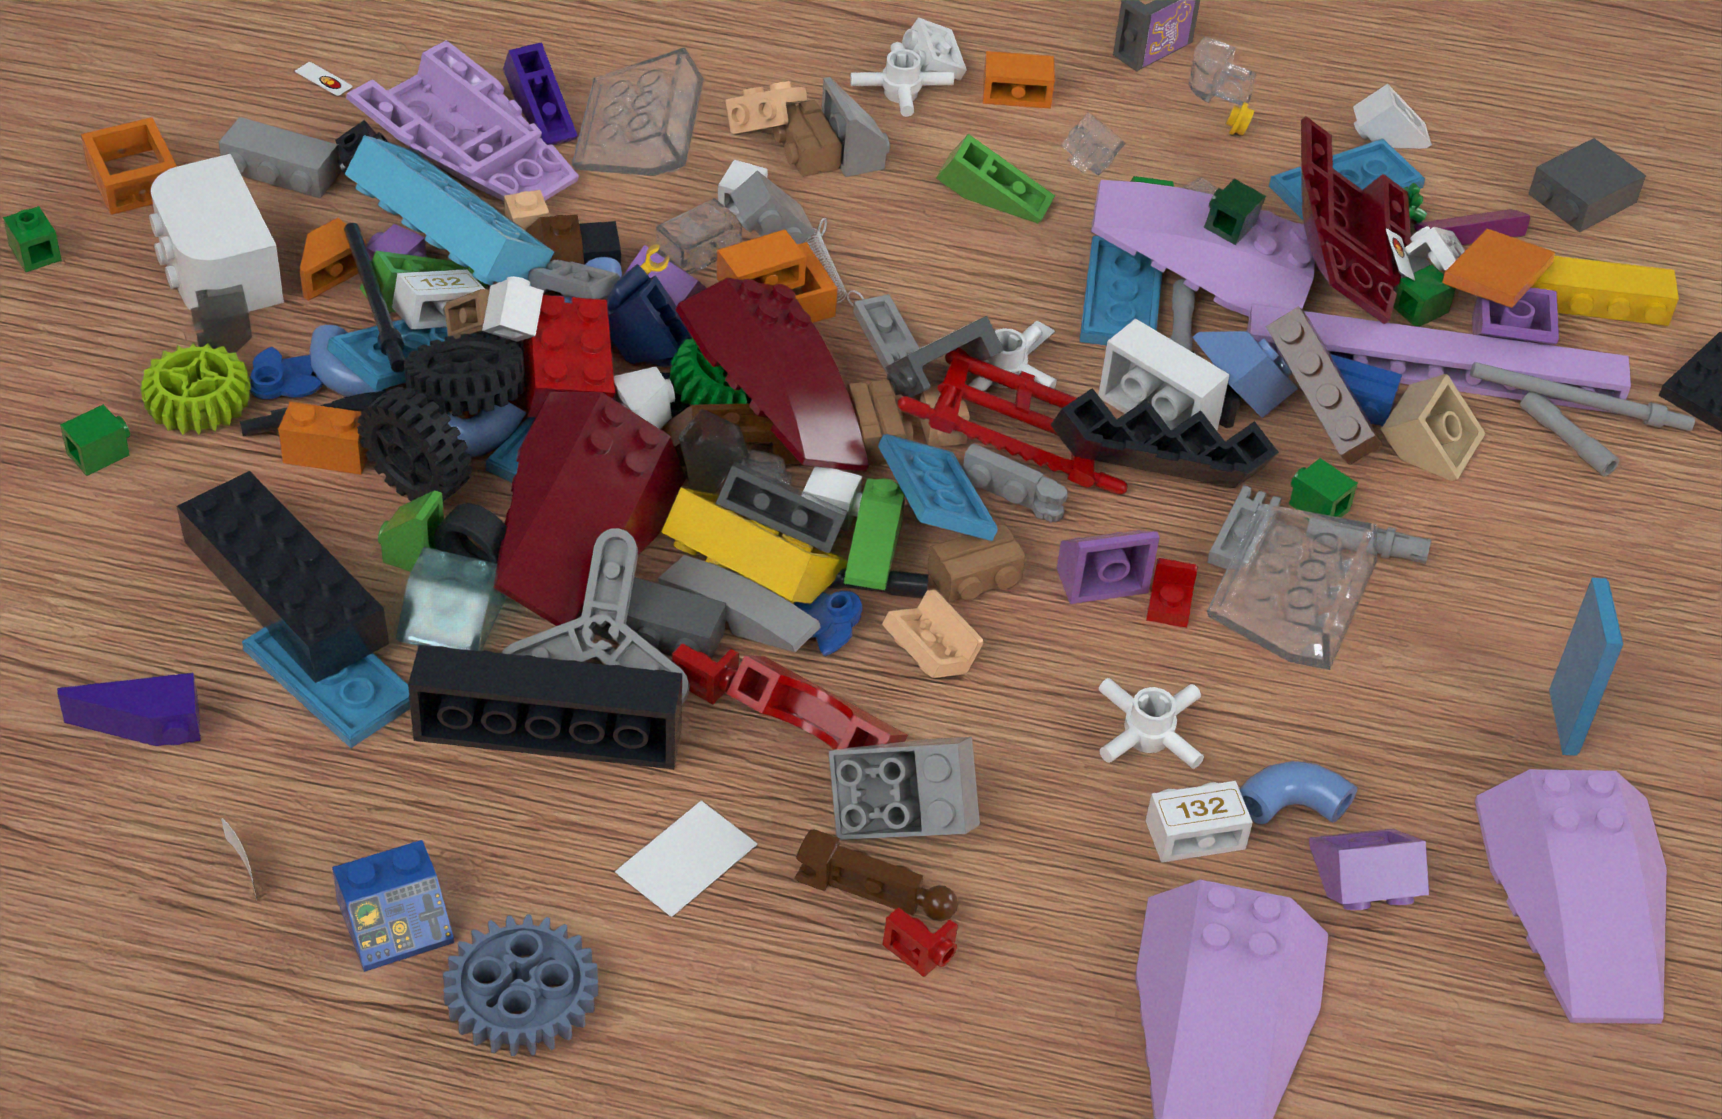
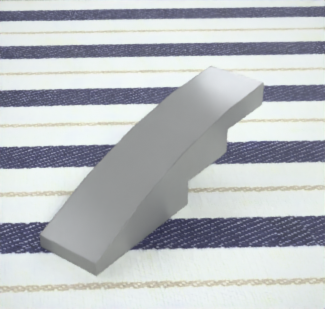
[658,555,821,652]

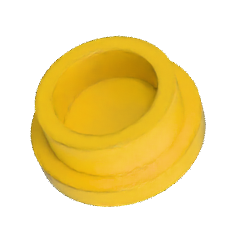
[1225,102,1255,136]

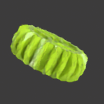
[141,342,251,435]

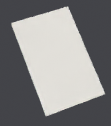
[615,801,758,917]

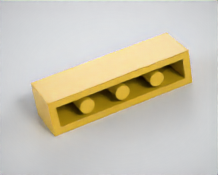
[1531,256,1679,326]

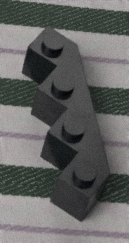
[1050,388,1279,488]

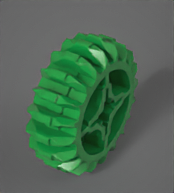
[669,338,752,405]

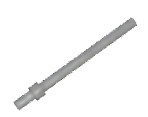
[1470,362,1695,432]

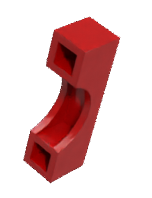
[726,655,908,750]

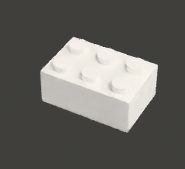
[1098,318,1230,430]

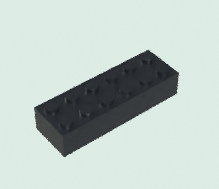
[177,471,389,683]
[408,644,682,770]

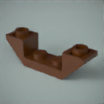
[660,403,801,467]

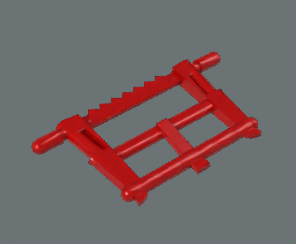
[897,347,1128,495]

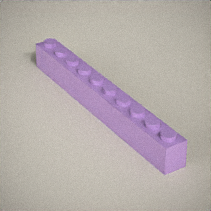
[1246,304,1631,414]

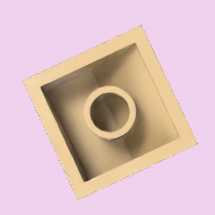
[1381,374,1486,481]

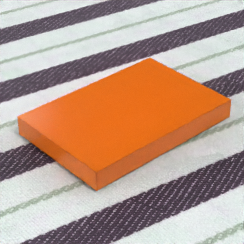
[1442,229,1555,308]

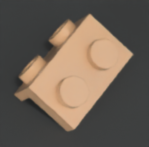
[725,81,808,134]
[882,590,984,678]

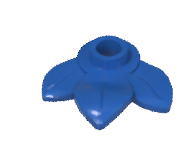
[249,347,323,400]
[794,591,863,657]

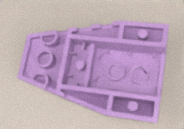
[346,40,579,201]
[1091,180,1315,317]
[1475,769,1667,1024]
[1135,880,1328,1119]

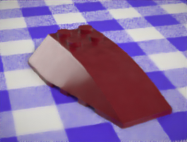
[1301,116,1411,324]
[675,278,869,472]
[493,392,686,626]

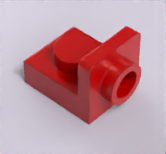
[1146,558,1198,628]
[672,643,739,705]
[882,907,958,977]

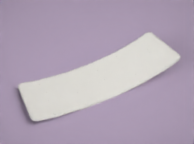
[221,818,257,901]

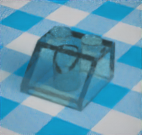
[396,547,506,651]

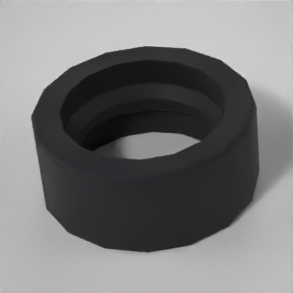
[434,503,507,583]

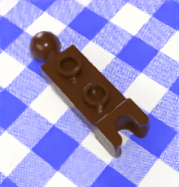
[795,829,958,922]

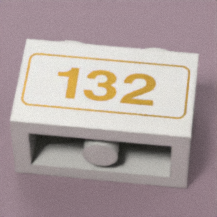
[392,269,485,329]
[1146,781,1253,863]

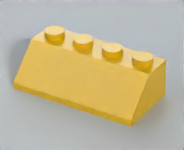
[662,487,848,604]

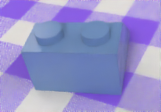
[1193,331,1298,418]

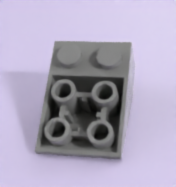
[829,736,980,840]

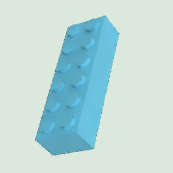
[345,135,554,286]

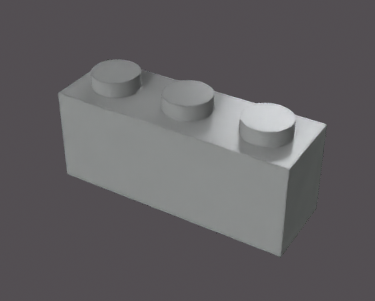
[219,117,341,198]

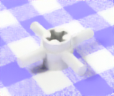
[850,42,954,117]
[968,325,1057,391]
[1099,678,1204,769]

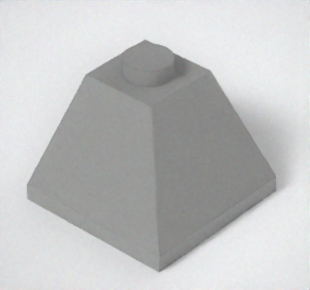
[822,77,890,177]

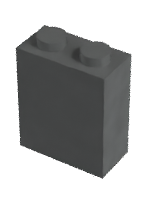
[1529,138,1646,232]

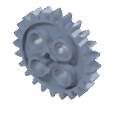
[443,914,598,1056]

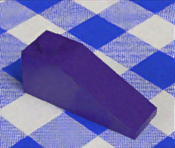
[503,42,578,145]
[57,673,201,746]

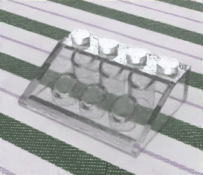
[571,47,704,176]
[1207,503,1377,670]

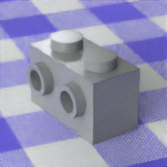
[730,170,815,244]

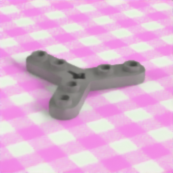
[502,528,690,703]

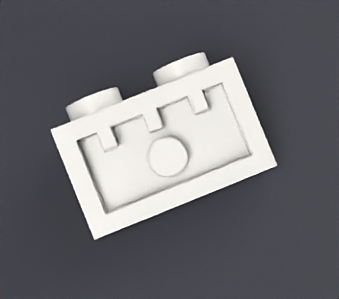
[902,18,967,81]
[1404,226,1465,271]

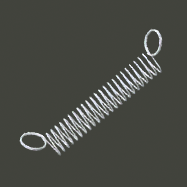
[805,218,864,306]

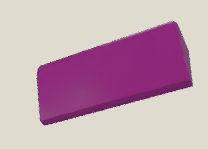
[1414,209,1530,245]

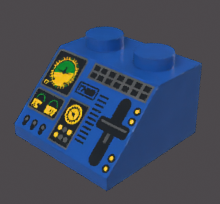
[332,840,454,972]

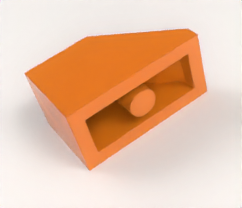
[300,218,366,301]

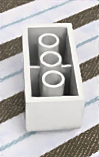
[149,154,284,318]

